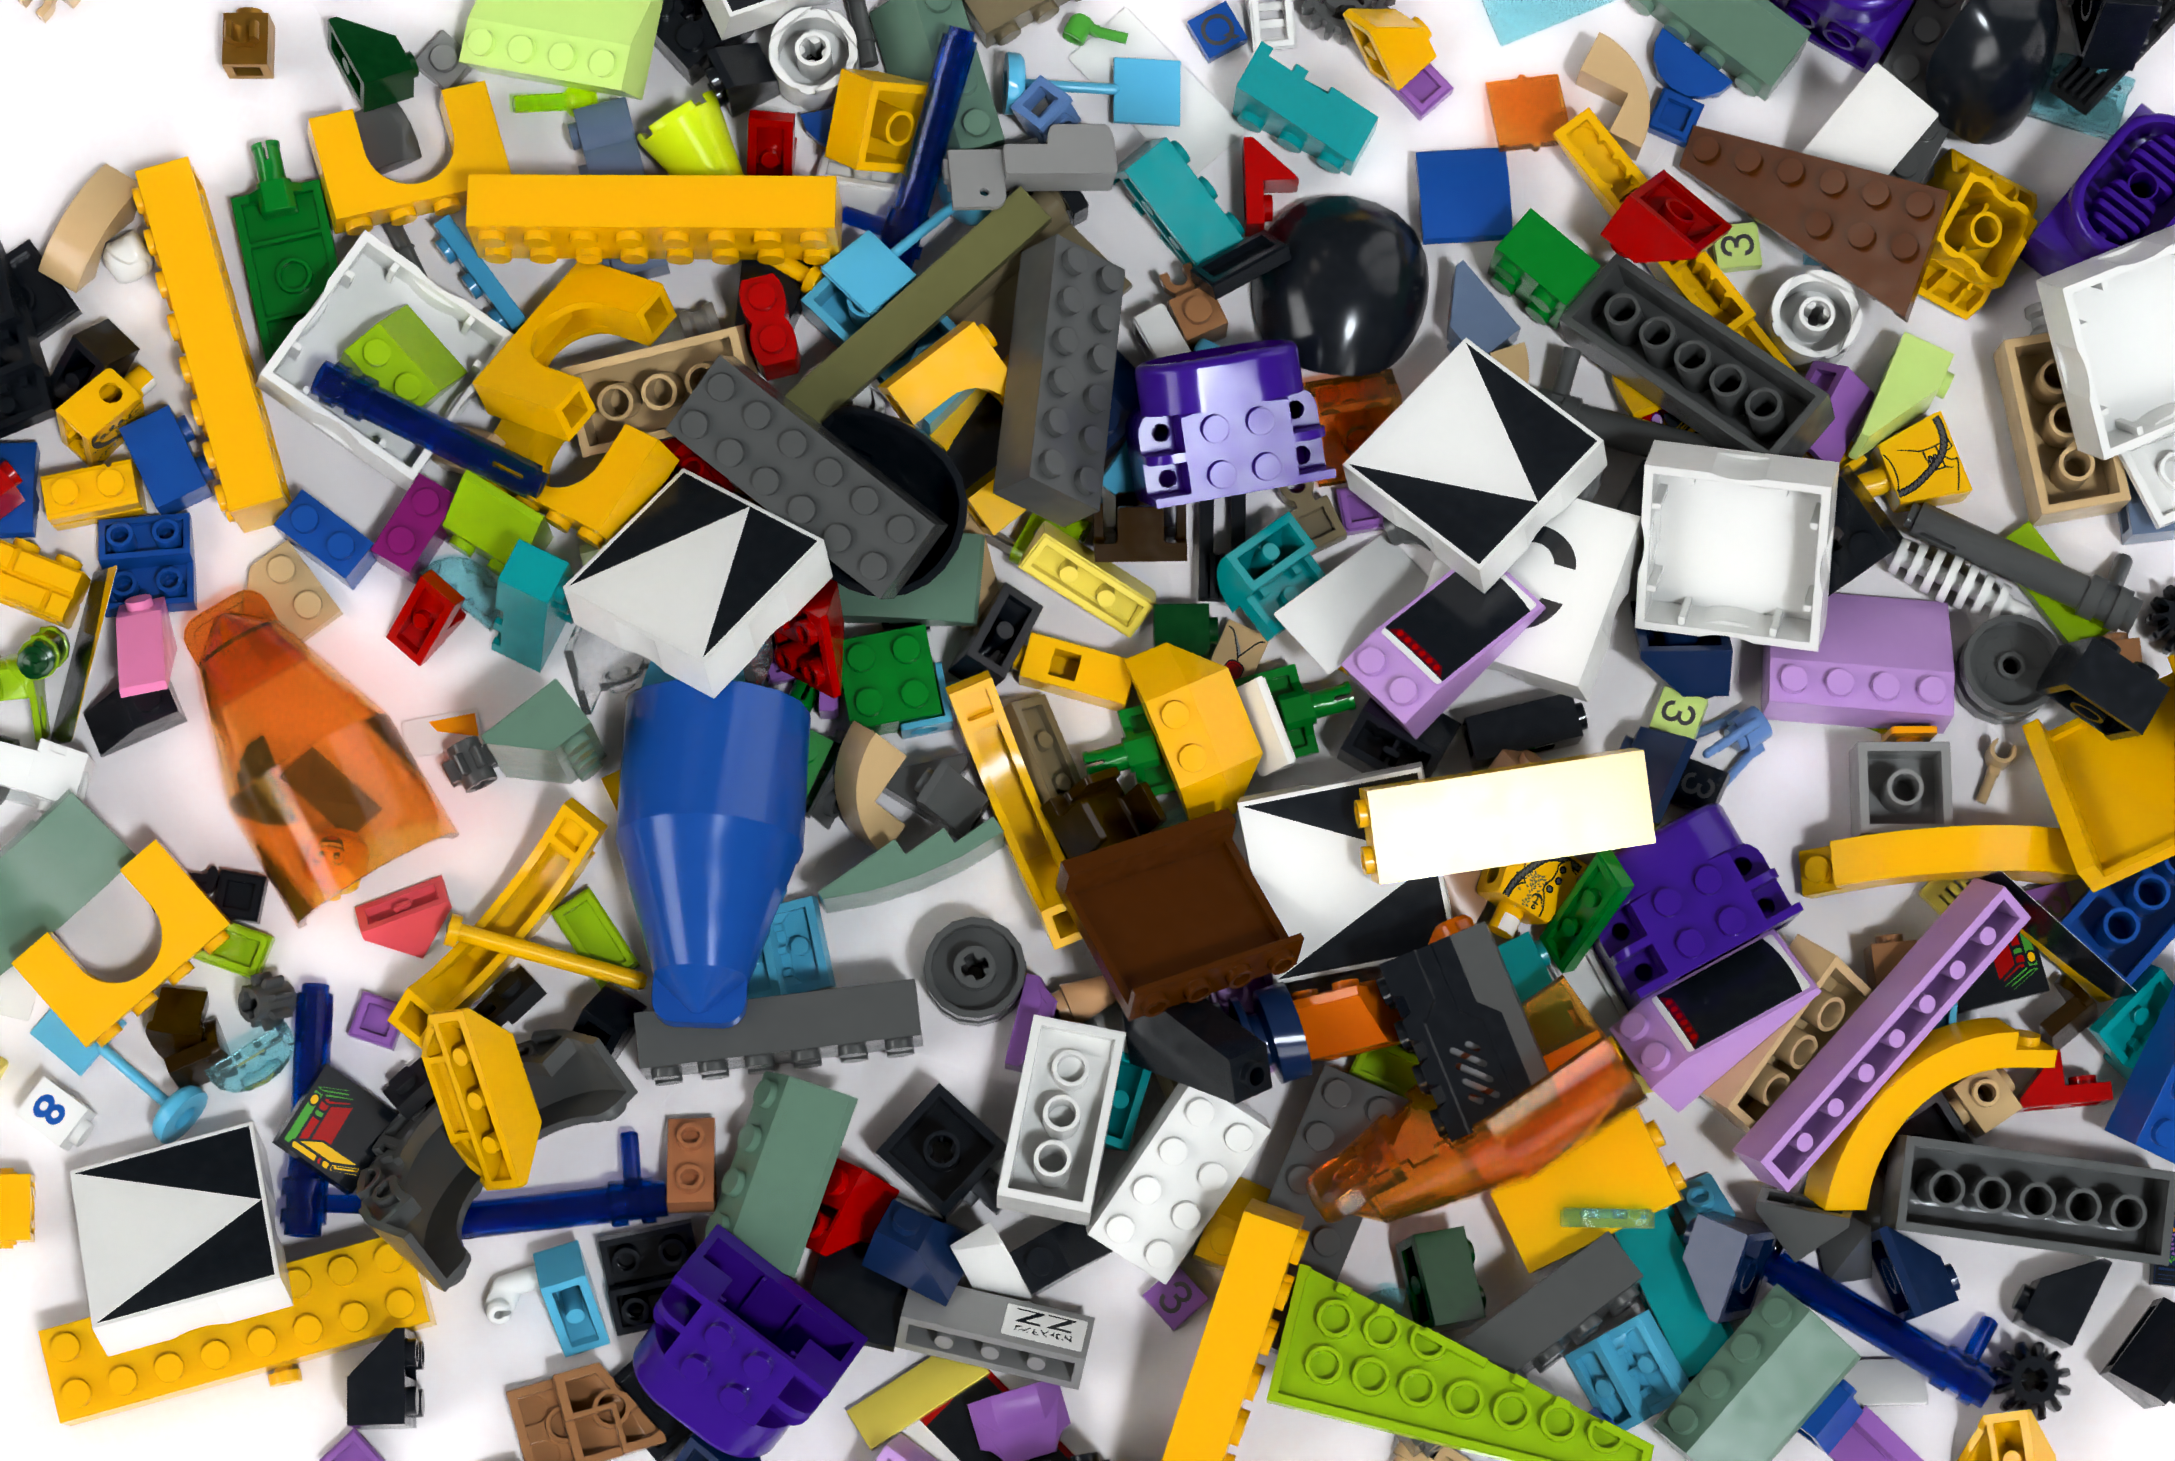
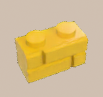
[40,459,147,531]
[0,537,91,630]

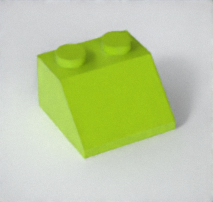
[338,304,468,431]
[442,469,554,576]

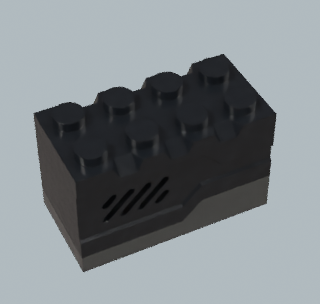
[1376,915,1563,1147]

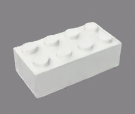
[1085,1083,1271,1285]

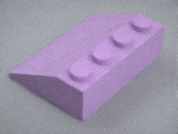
[1761,593,1955,734]

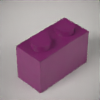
[370,473,455,584]

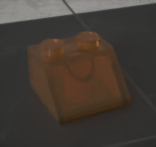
[1303,368,1402,487]

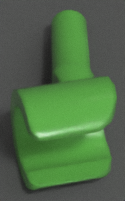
[1063,13,1128,46]

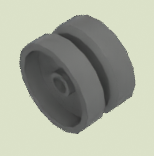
[1954,614,2059,725]
[924,917,1026,1027]

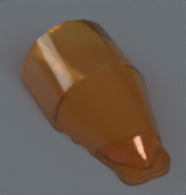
[184,590,460,929]
[1306,974,1649,1223]

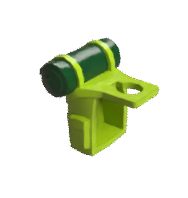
[0,625,70,742]

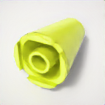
[636,90,744,175]

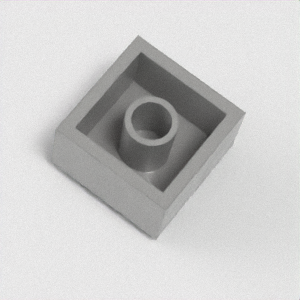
[1849,742,1953,837]

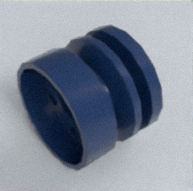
[1214,982,1313,1084]

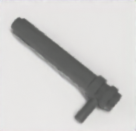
[1538,347,1720,458]
[1903,502,2144,633]

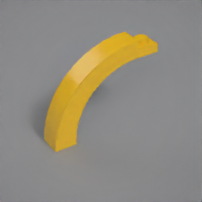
[945,670,1083,950]
[387,797,608,1049]
[1799,825,2082,899]
[1803,1018,2057,1211]

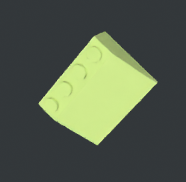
[459,0,663,100]

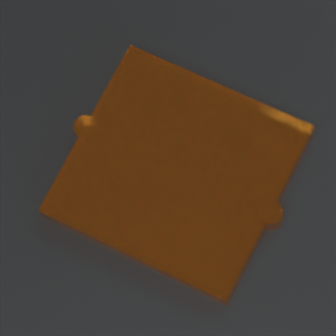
[1485,74,1569,152]

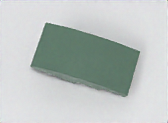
[838,533,985,627]
[0,790,136,975]
[818,817,1004,913]

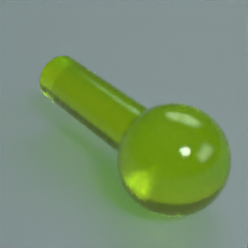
[512,87,598,118]

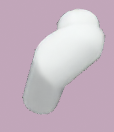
[484,1265,540,1325]

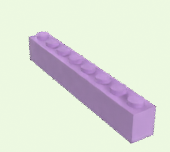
[1732,878,2031,1193]

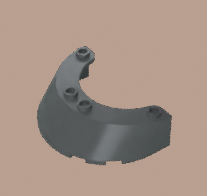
[356,1029,638,1292]

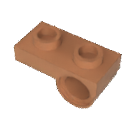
[666,1118,717,1213]

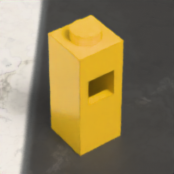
[1012,632,1133,711]

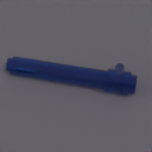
[842,25,977,270]
[311,360,549,499]
[280,983,361,1238]
[462,1131,669,1240]
[1763,1250,1999,1409]

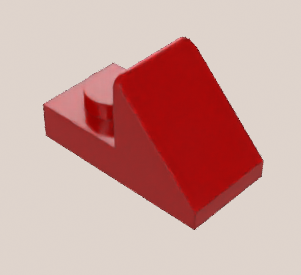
[747,110,797,176]
[1242,137,1299,237]
[386,569,466,666]
[2016,1049,2114,1113]

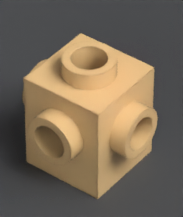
[1944,1068,2023,1139]

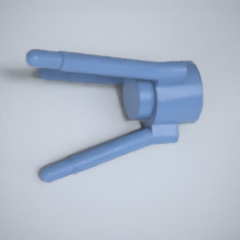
[1696,706,1773,788]

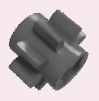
[442,736,498,793]
[238,971,297,1031]

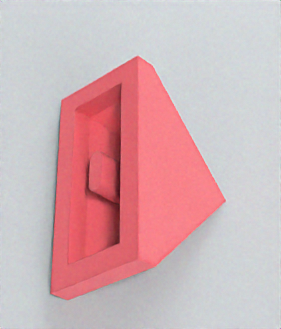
[355,875,452,959]

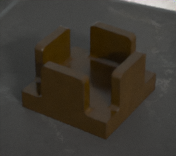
[1093,491,1187,562]
[1040,766,1167,859]

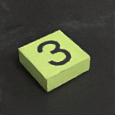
[1712,222,1762,273]
[1649,686,1708,740]

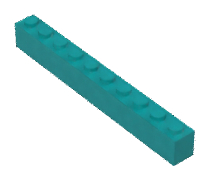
[1498,932,1734,1378]

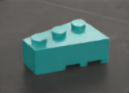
[1232,41,1379,176]
[1113,137,1245,267]
[491,539,574,673]

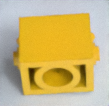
[0,1168,35,1249]

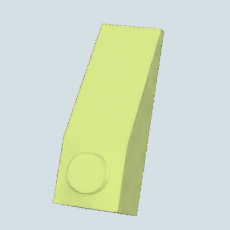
[1848,332,1955,460]

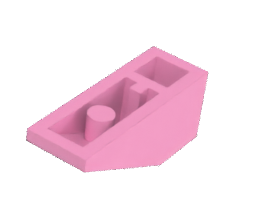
[116,594,177,698]

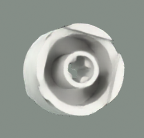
[768,6,860,111]
[1764,270,1863,372]

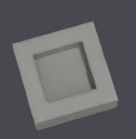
[416,30,473,90]

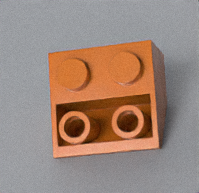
[1290,978,1401,1062]

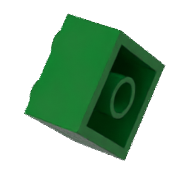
[1487,208,1601,329]
[842,624,942,735]

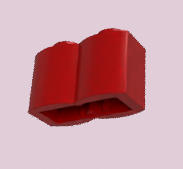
[739,273,801,381]

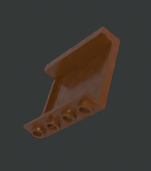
[1055,808,1304,1021]

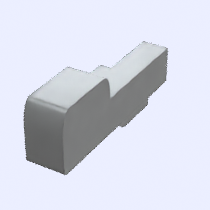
[942,124,1118,210]

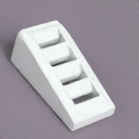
[1246,0,1298,52]

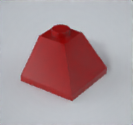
[1600,169,1733,263]

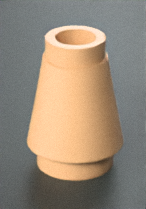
[1051,975,1117,1024]

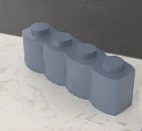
[567,97,670,279]

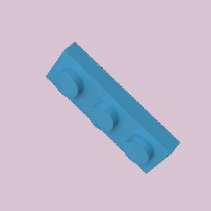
[434,214,527,334]

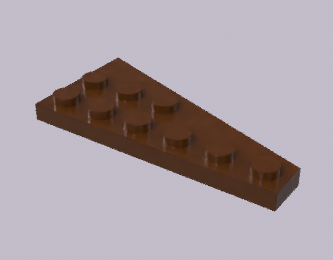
[1679,125,1952,323]

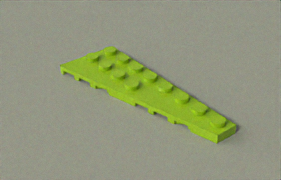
[1267,1264,1654,1461]

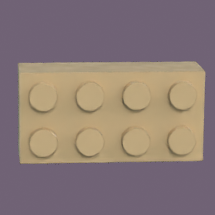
[561,324,758,458]
[1993,333,2131,527]
[1700,934,1873,1133]

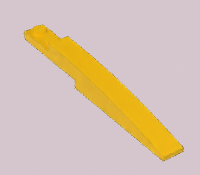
[1553,107,1867,472]

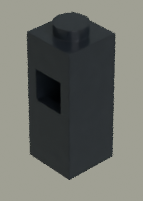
[1461,694,1588,769]

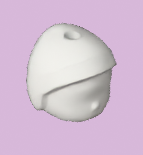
[103,231,154,284]

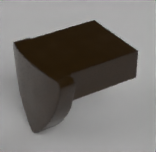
[2039,974,2098,1049]
[145,987,209,1059]
[164,1017,236,1089]

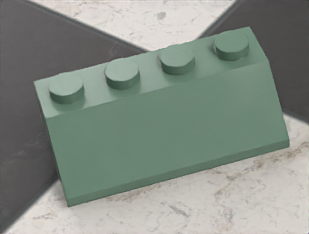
[869,0,1005,180]
[1629,0,1811,101]
[480,678,607,784]
[705,1071,858,1278]
[1653,1284,1861,1461]

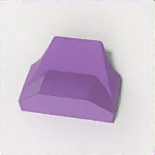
[1005,973,1058,1073]
[967,1381,1071,1461]

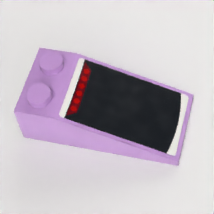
[1341,569,1546,740]
[1609,929,1822,1113]

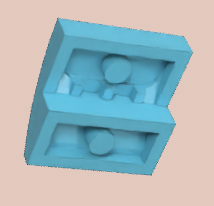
[748,896,836,999]
[1564,1309,1690,1431]

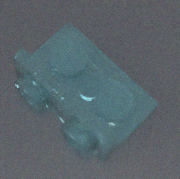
[2027,53,2135,141]

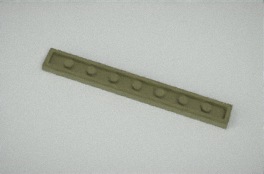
[784,186,1052,425]

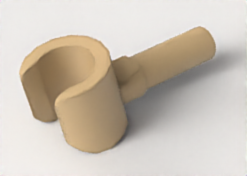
[1975,738,2017,805]

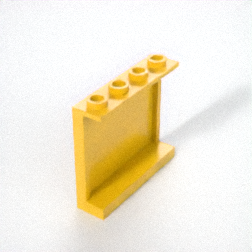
[2022,654,2175,893]
[1466,1030,1687,1274]

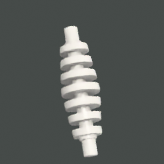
[1883,538,2031,619]

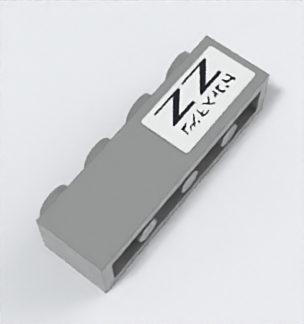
[895,1285,1095,1390]

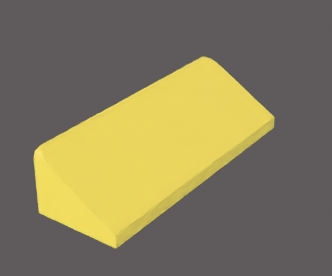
[1018,521,1157,638]
[846,1356,990,1451]

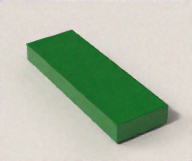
[1539,850,1634,973]

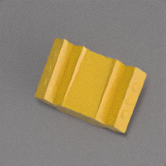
[1918,148,2038,320]

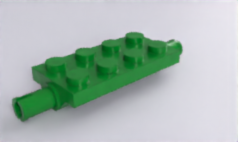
[231,140,339,365]
[1082,664,1356,797]

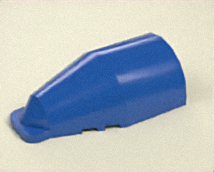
[616,680,811,1029]

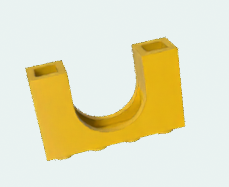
[307,80,511,236]
[472,262,677,442]
[877,321,1027,536]
[483,419,680,549]
[11,839,233,1048]

